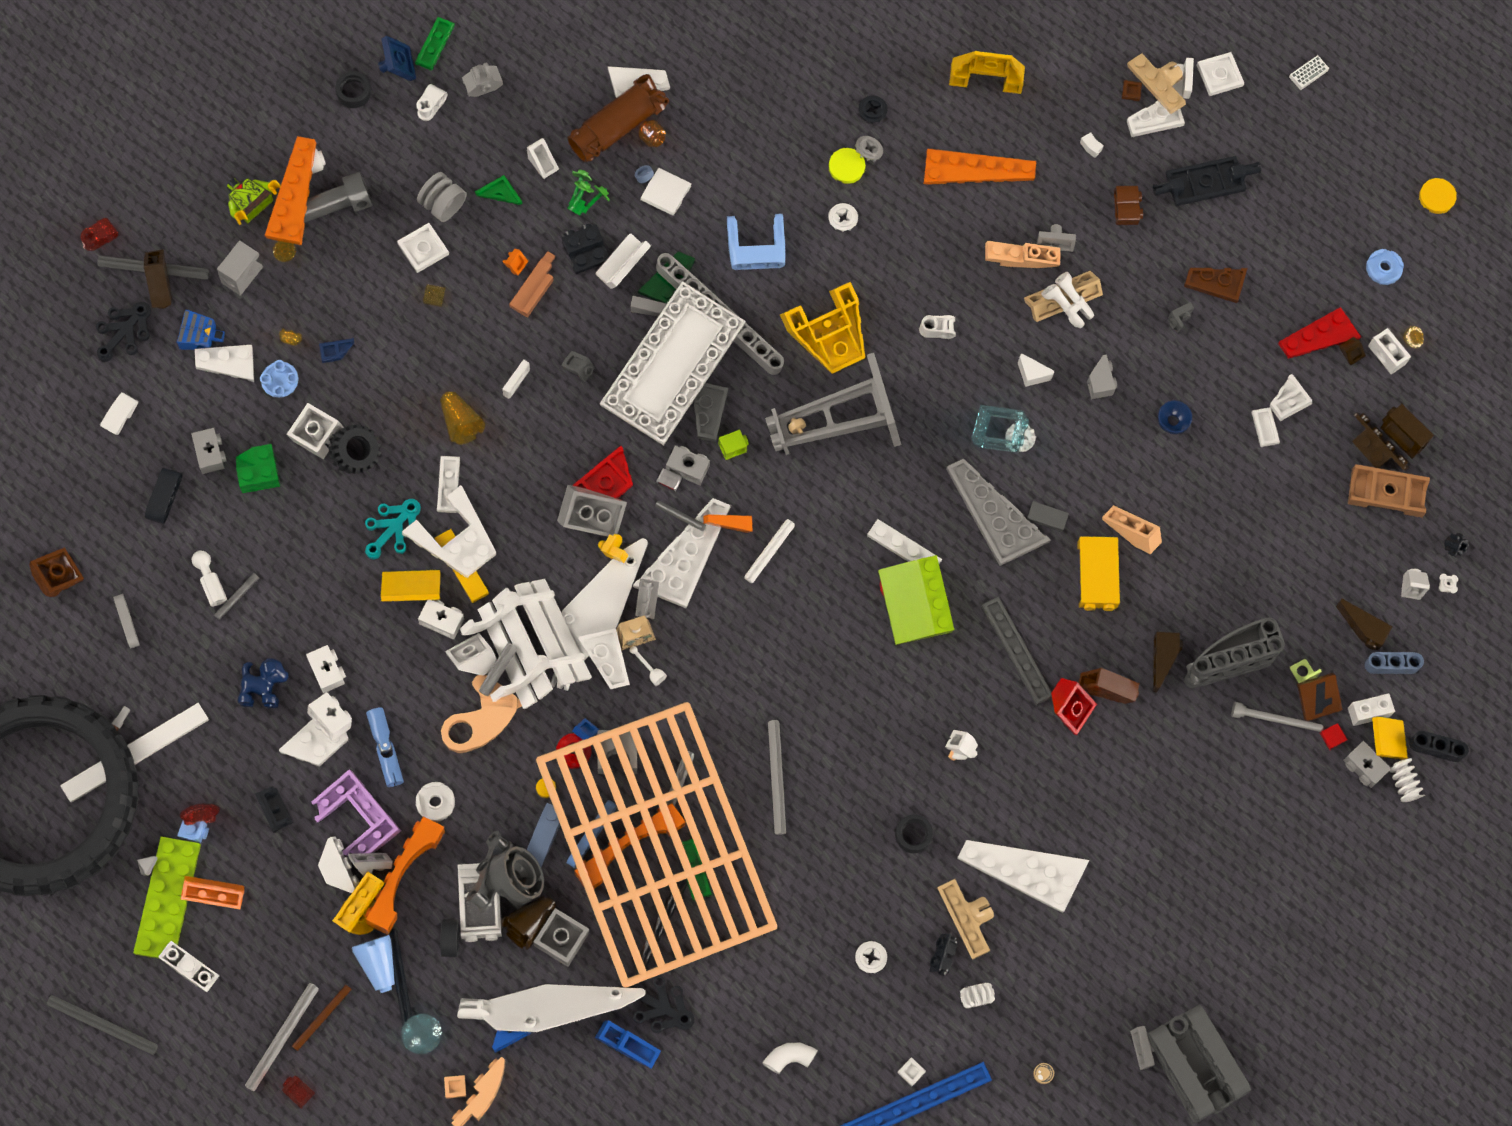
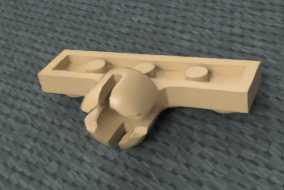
[1127,54,1186,114]
[937,879,994,960]

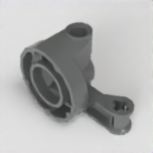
[466,831,544,913]

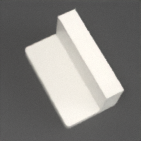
[1172,58,1194,99]

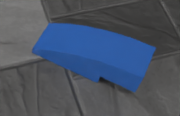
[595,1020,661,1069]

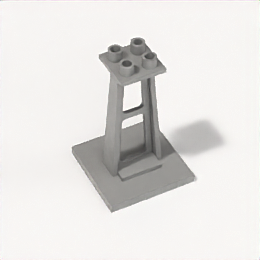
[765,353,901,455]

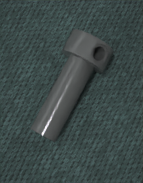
[304,171,373,223]

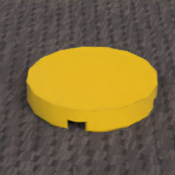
[1419,178,1457,214]

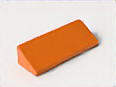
[180,876,244,909]

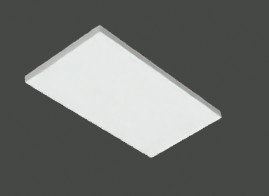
[600,281,746,446]

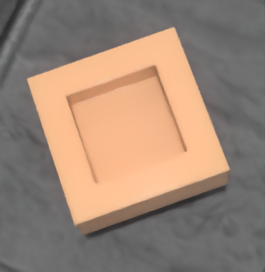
[444,1075,466,1099]

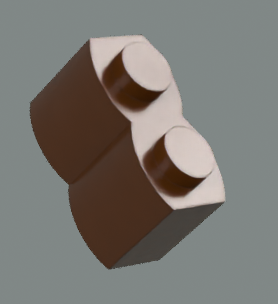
[1114,186,1143,225]

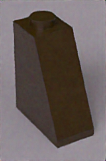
[144,249,172,309]

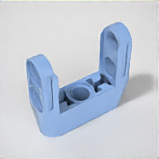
[727,214,785,270]

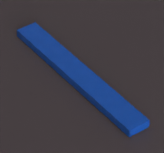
[841,1062,992,1126]

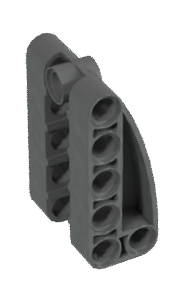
[1184,617,1285,688]
[1147,1004,1251,1123]

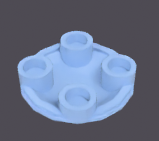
[260,360,299,398]

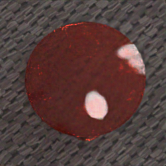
[180,803,220,825]

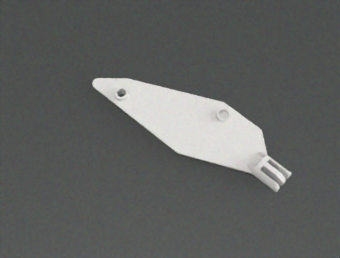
[550,538,648,691]
[457,984,645,1032]

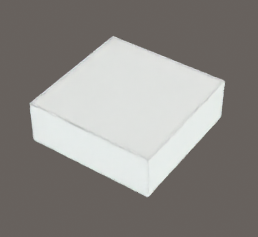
[897,1057,926,1086]

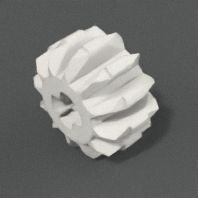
[960,983,995,1008]

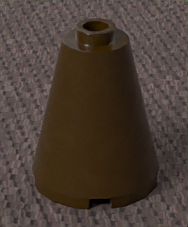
[501,896,556,950]

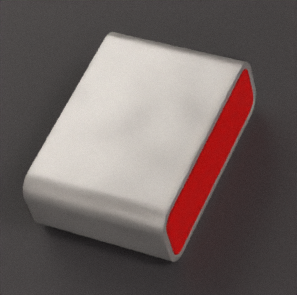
[656,468,682,491]

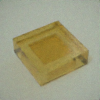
[423,284,446,307]

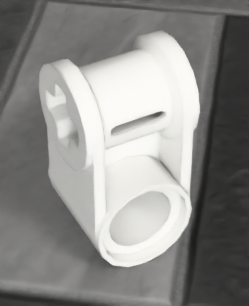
[417,84,447,121]
[919,315,956,339]

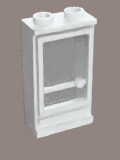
[458,863,502,942]

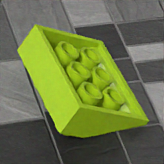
[878,555,954,645]

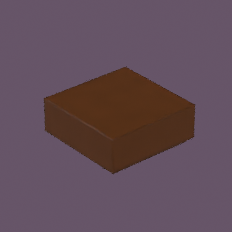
[1122,80,1142,101]

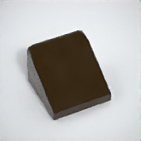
[1339,337,1366,365]

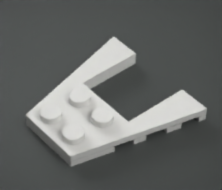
[402,485,496,578]

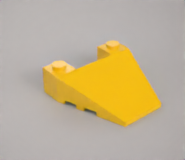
[949,51,1025,94]
[780,282,865,374]

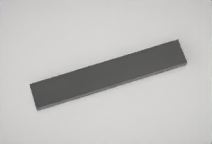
[981,597,1052,706]

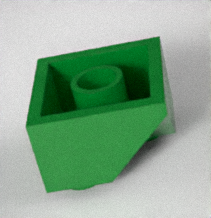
[236,444,280,494]

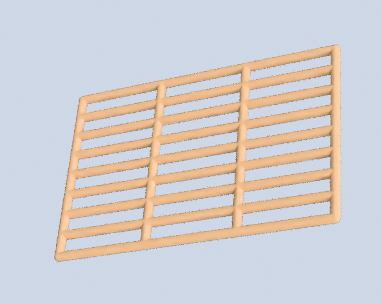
[536,702,777,988]

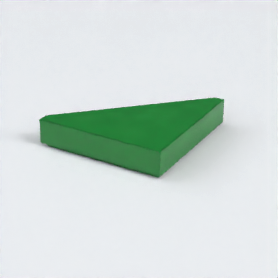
[475,175,522,205]

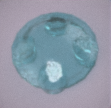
[401,1013,442,1054]

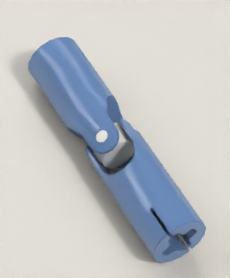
[366,708,404,787]

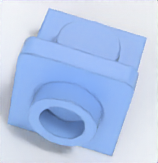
[177,817,209,844]

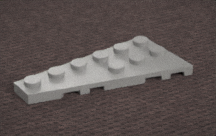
[946,459,1051,566]

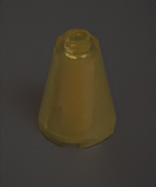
[440,391,485,445]

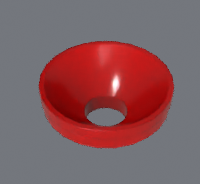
[556,733,591,769]

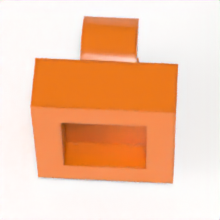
[503,249,529,275]

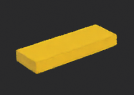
[332,871,385,933]

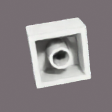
[287,403,344,459]

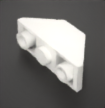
[318,836,359,893]
[159,941,219,992]

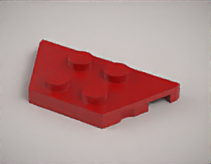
[572,446,633,499]

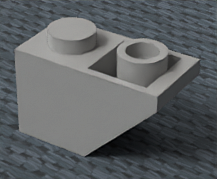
[1087,354,1117,399]

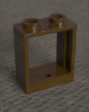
[1380,404,1434,459]

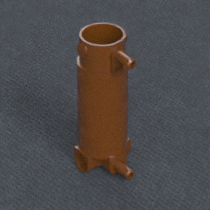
[567,74,669,162]

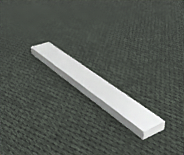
[60,703,209,803]

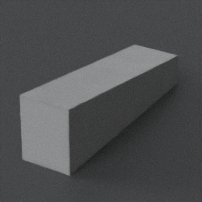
[631,296,667,317]

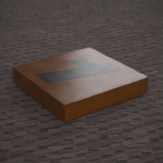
[1297,673,1343,721]

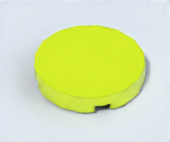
[829,148,866,184]

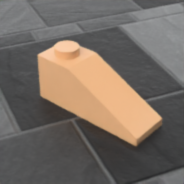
[1102,505,1162,554]

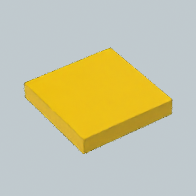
[1372,716,1408,760]

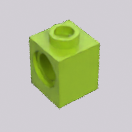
[718,430,749,460]

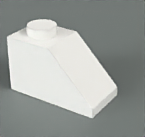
[1401,569,1430,600]

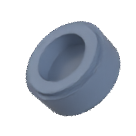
[635,165,654,183]

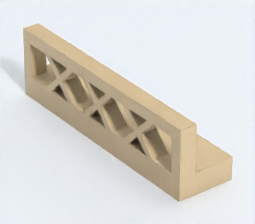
[1024,271,1103,322]

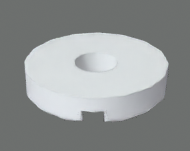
[416,782,455,821]

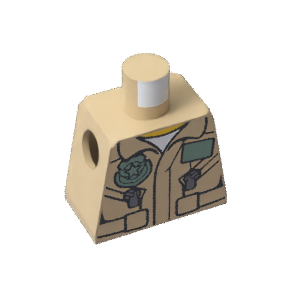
[616,616,656,651]

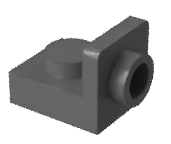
[1168,302,1194,333]
[561,351,595,382]

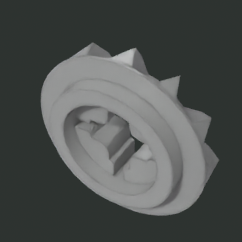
[855,136,883,162]

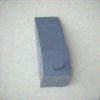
[527,803,565,867]

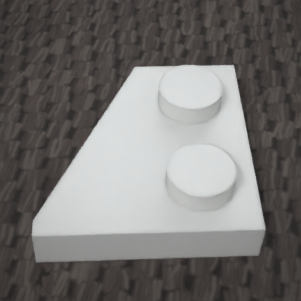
[1270,374,1312,421]

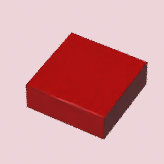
[1320,723,1347,750]

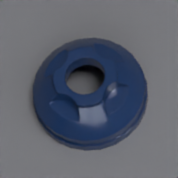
[1158,400,1192,434]

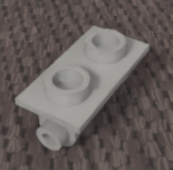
[635,578,659,619]

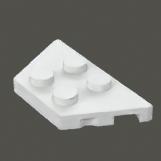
[279,714,348,767]

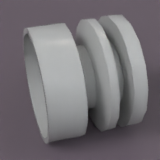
[417,172,467,222]

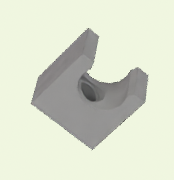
[217,240,263,296]
[598,730,637,774]

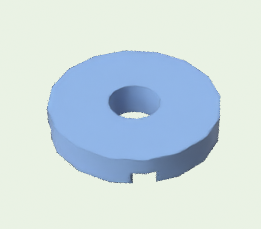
[1366,249,1404,285]

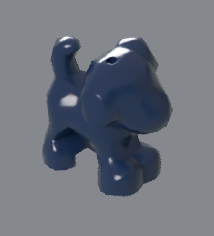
[238,658,289,708]

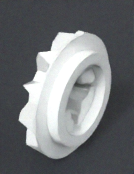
[828,203,858,232]
[1005,422,1036,452]
[855,941,887,973]

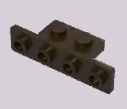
[1352,412,1409,471]

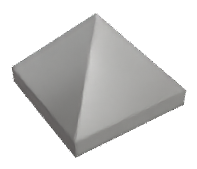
[137,856,157,876]

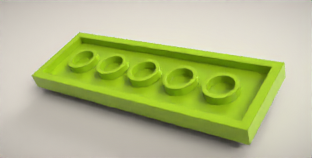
[133,837,201,959]

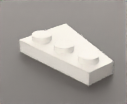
[608,67,670,98]
[1127,101,1185,137]
[195,345,254,382]
[578,628,630,689]

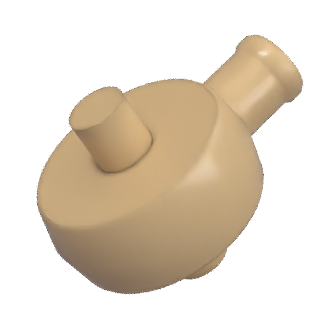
[788,418,806,435]

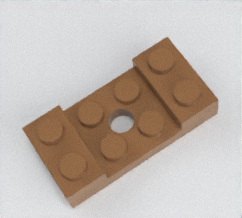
[1348,464,1430,518]

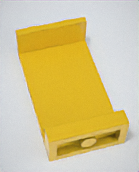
[1077,537,1120,611]

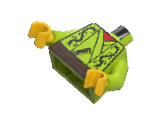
[227,178,281,225]

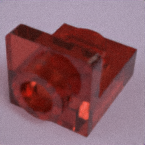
[282,1075,315,1109]

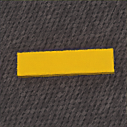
[434,529,489,603]

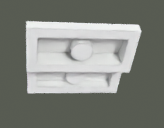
[641,168,691,215]

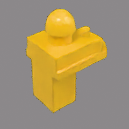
[598,534,628,563]

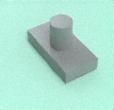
[1037,224,1076,252]
[1130,1026,1155,1070]

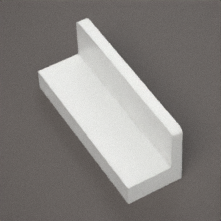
[595,234,651,289]

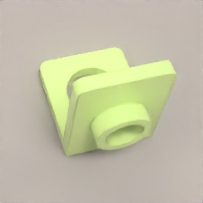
[1290,659,1322,683]

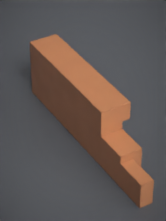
[509,251,555,318]

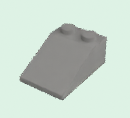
[557,485,627,537]

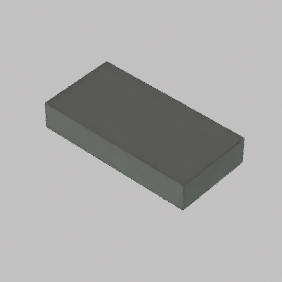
[1027,501,1069,532]

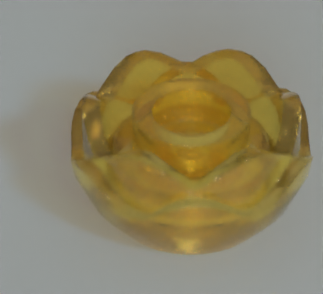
[272,241,296,262]
[279,328,303,346]

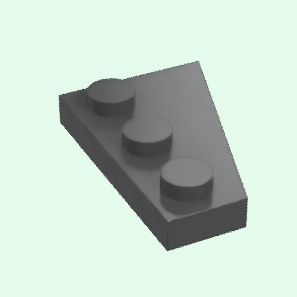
[694,383,728,442]

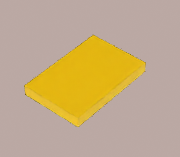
[381,570,441,601]

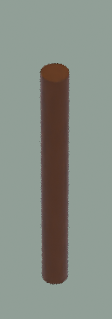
[292,985,352,1051]

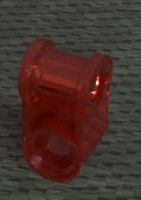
[80,218,118,251]

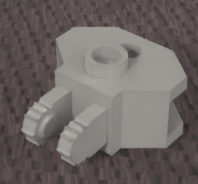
[462,63,503,97]

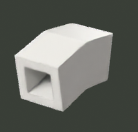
[1080,133,1104,158]

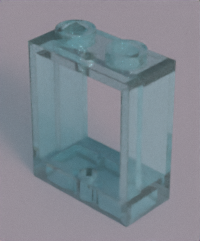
[971,405,1029,453]

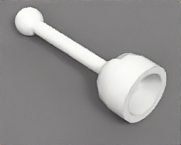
[630,646,667,686]

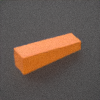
[703,514,752,533]

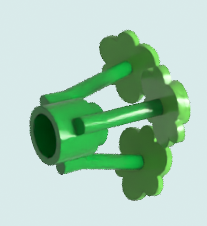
[567,170,610,216]

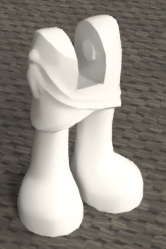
[1041,272,1094,329]

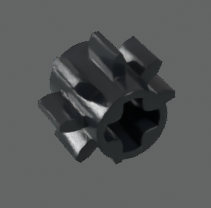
[1444,532,1468,557]

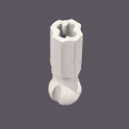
[192,550,227,607]

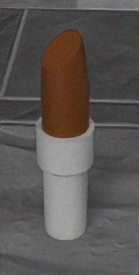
[111,706,130,731]

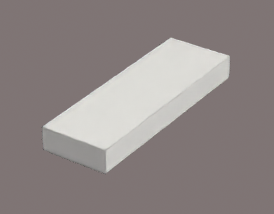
[437,456,460,513]

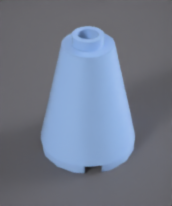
[352,935,395,993]

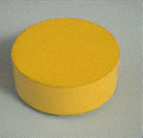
[536,778,556,798]

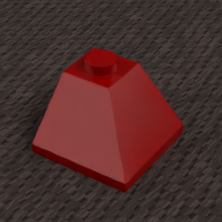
[1051,678,1097,735]

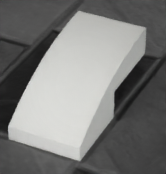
[100,392,138,435]

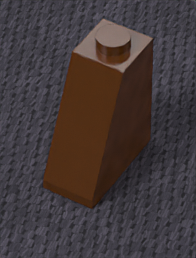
[1078,668,1140,704]

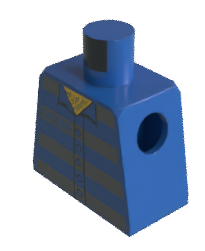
[177,310,225,350]

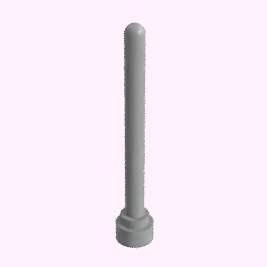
[1231,702,1324,732]

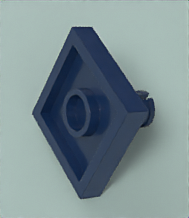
[378,36,416,81]

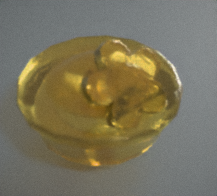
[1403,326,1424,349]

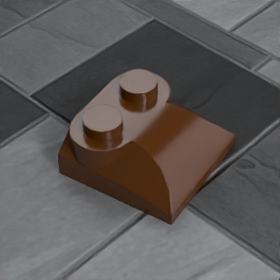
[29,547,84,597]

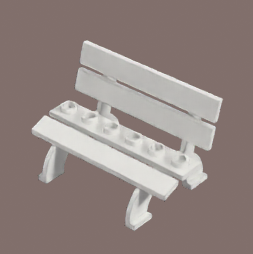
[460,579,592,709]

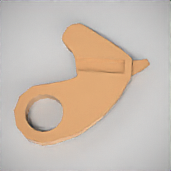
[441,675,522,753]

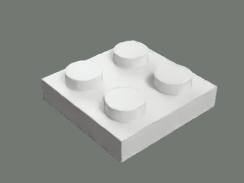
[1197,52,1244,96]
[397,223,449,273]

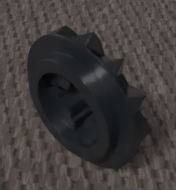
[858,96,888,124]

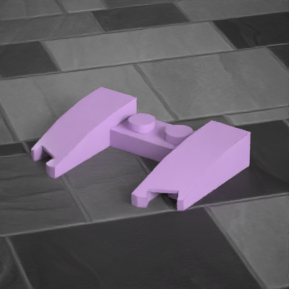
[312,769,401,856]

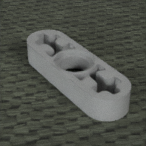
[113,594,140,649]

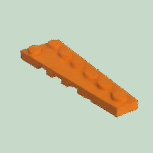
[265,136,316,245]
[924,149,1036,185]

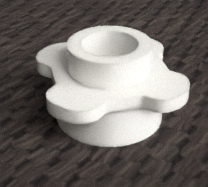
[1439,574,1458,593]

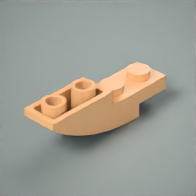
[985,241,1060,268]
[452,1057,505,1126]

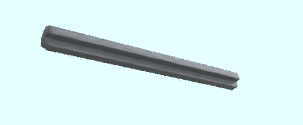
[97,255,209,280]
[47,995,158,1055]

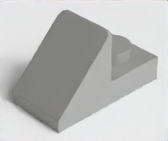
[348,853,393,876]

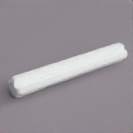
[745,519,795,583]

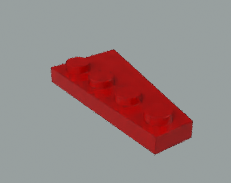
[1278,307,1361,359]

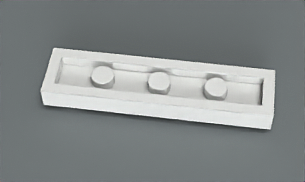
[867,519,942,564]

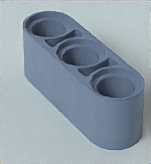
[1364,652,1424,674]

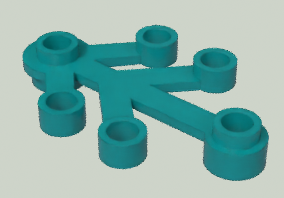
[365,499,421,559]

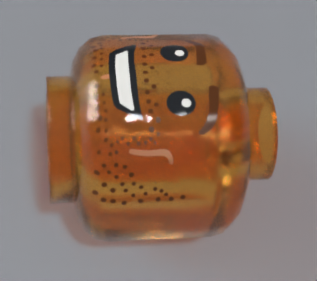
[638,120,666,147]

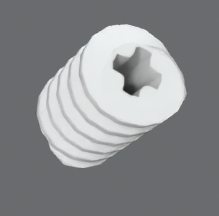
[1390,758,1425,802]

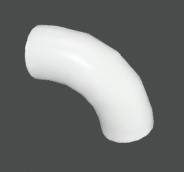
[763,1043,818,1074]

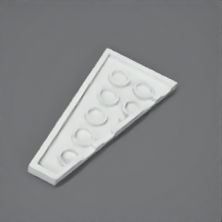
[633,498,730,608]
[957,840,1089,913]

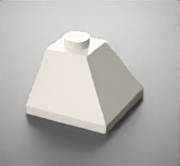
[445,633,497,676]

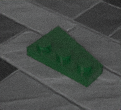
[638,251,695,304]

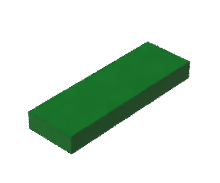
[415,17,455,71]
[682,839,712,901]

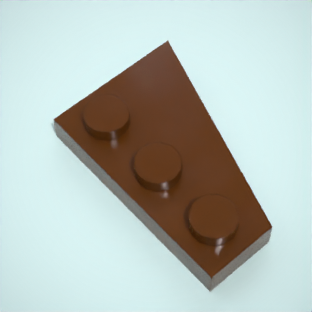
[1184,268,1248,303]

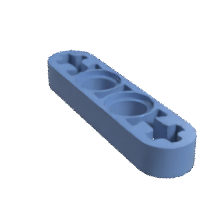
[566,800,617,868]

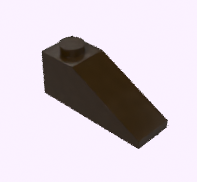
[1336,599,1393,650]
[1153,632,1183,692]

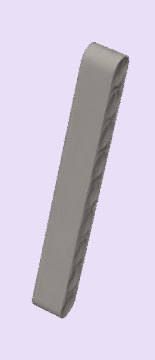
[656,253,784,375]

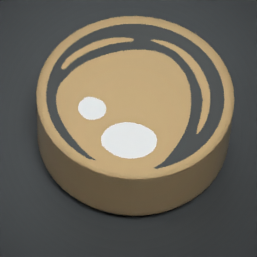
[1033,1063,1054,1084]

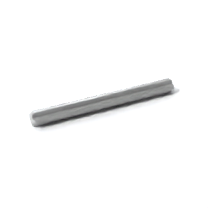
[768,720,786,835]
[245,983,319,1091]

